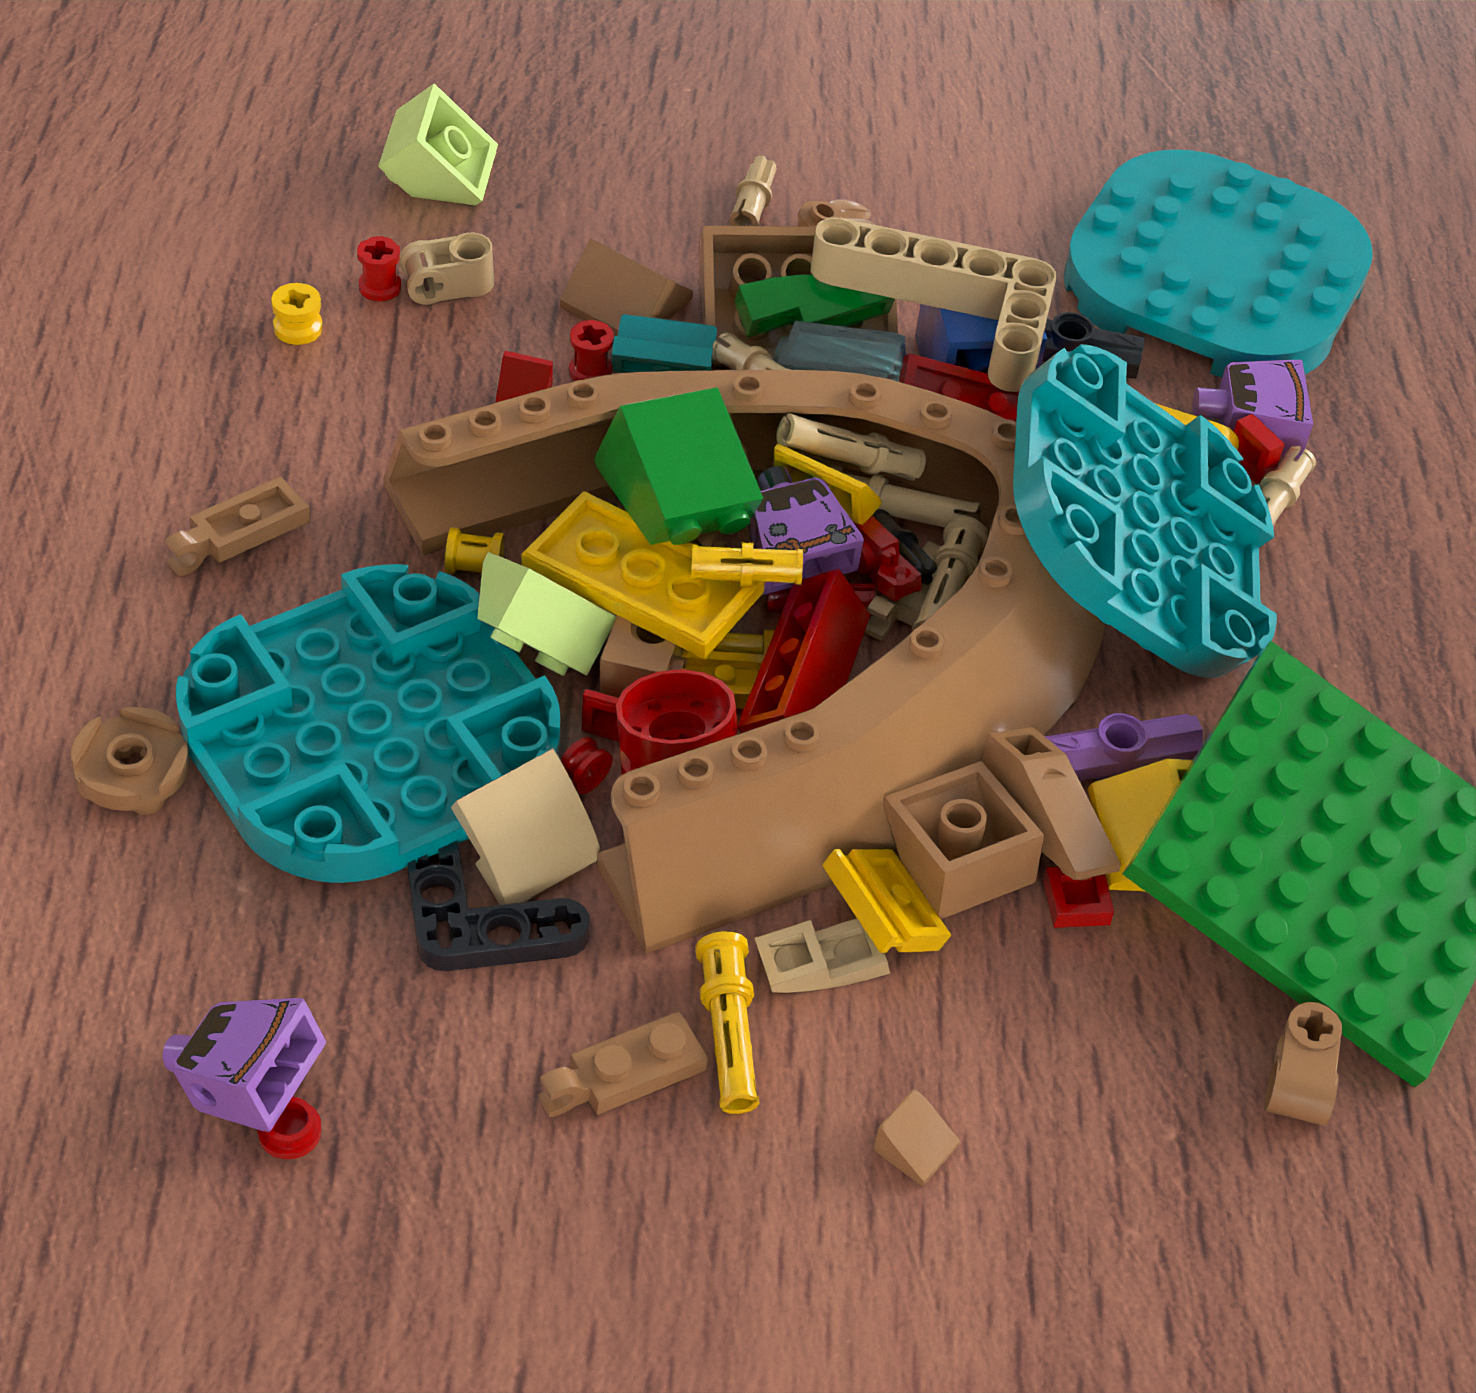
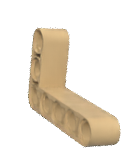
[811,217,1056,392]

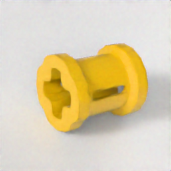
[445,527,505,575]

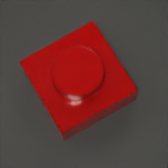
[1234,414,1285,485]
[1043,867,1114,928]

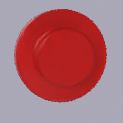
[257,1096,322,1159]

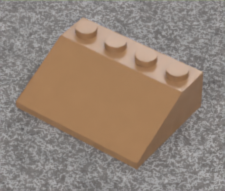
[698,226,900,367]

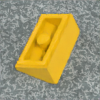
[774,444,882,525]

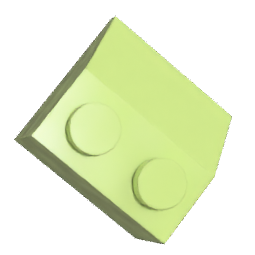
[378,84,498,205]
[477,552,617,676]

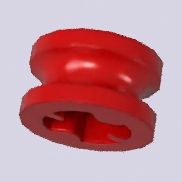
[560,737,613,794]

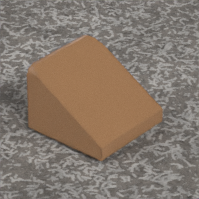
[873,1089,961,1187]

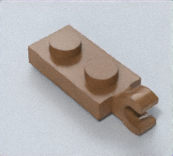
[165,476,310,577]
[539,1011,708,1117]

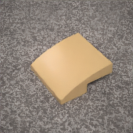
[451,749,601,905]

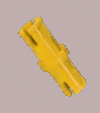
[691,543,803,587]

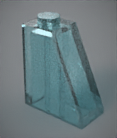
[773,321,906,382]

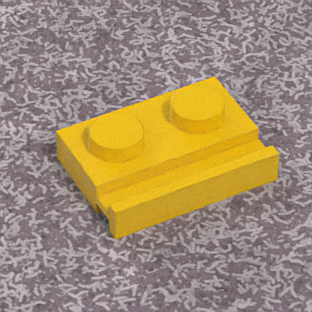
[822,849,951,953]

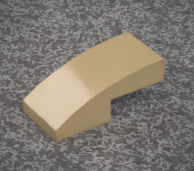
[755,918,890,993]

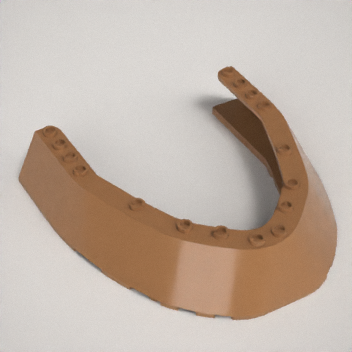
[383,370,1105,954]

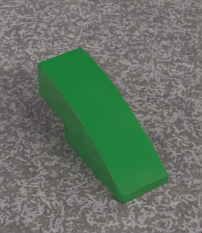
[734,275,895,341]

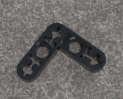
[407,840,590,971]

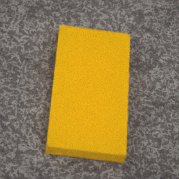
[521,491,765,659]

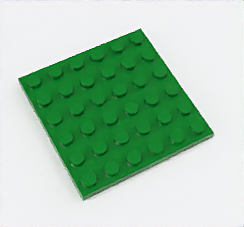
[1122,641,1476,1088]

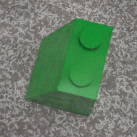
[594,387,764,545]

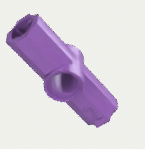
[1045,713,1203,781]

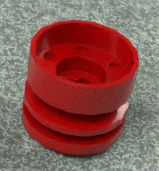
[616,669,737,775]

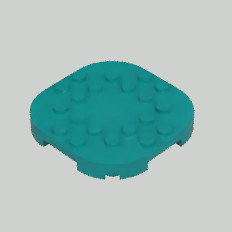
[1064,150,1373,378]
[1013,344,1277,678]
[176,564,560,883]

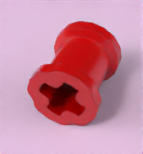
[357,236,401,301]
[568,320,614,381]

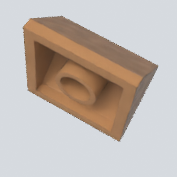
[560,238,693,336]

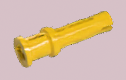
[695,931,760,1114]

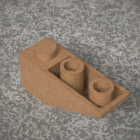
[982,727,1121,880]

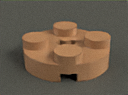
[70,707,190,815]

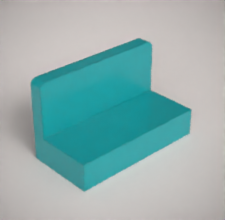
[612,314,717,373]

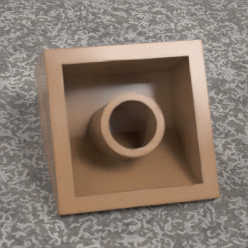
[883,761,1044,919]

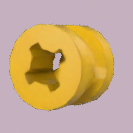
[271,283,323,345]

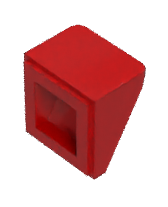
[496,350,553,403]
[581,689,619,741]

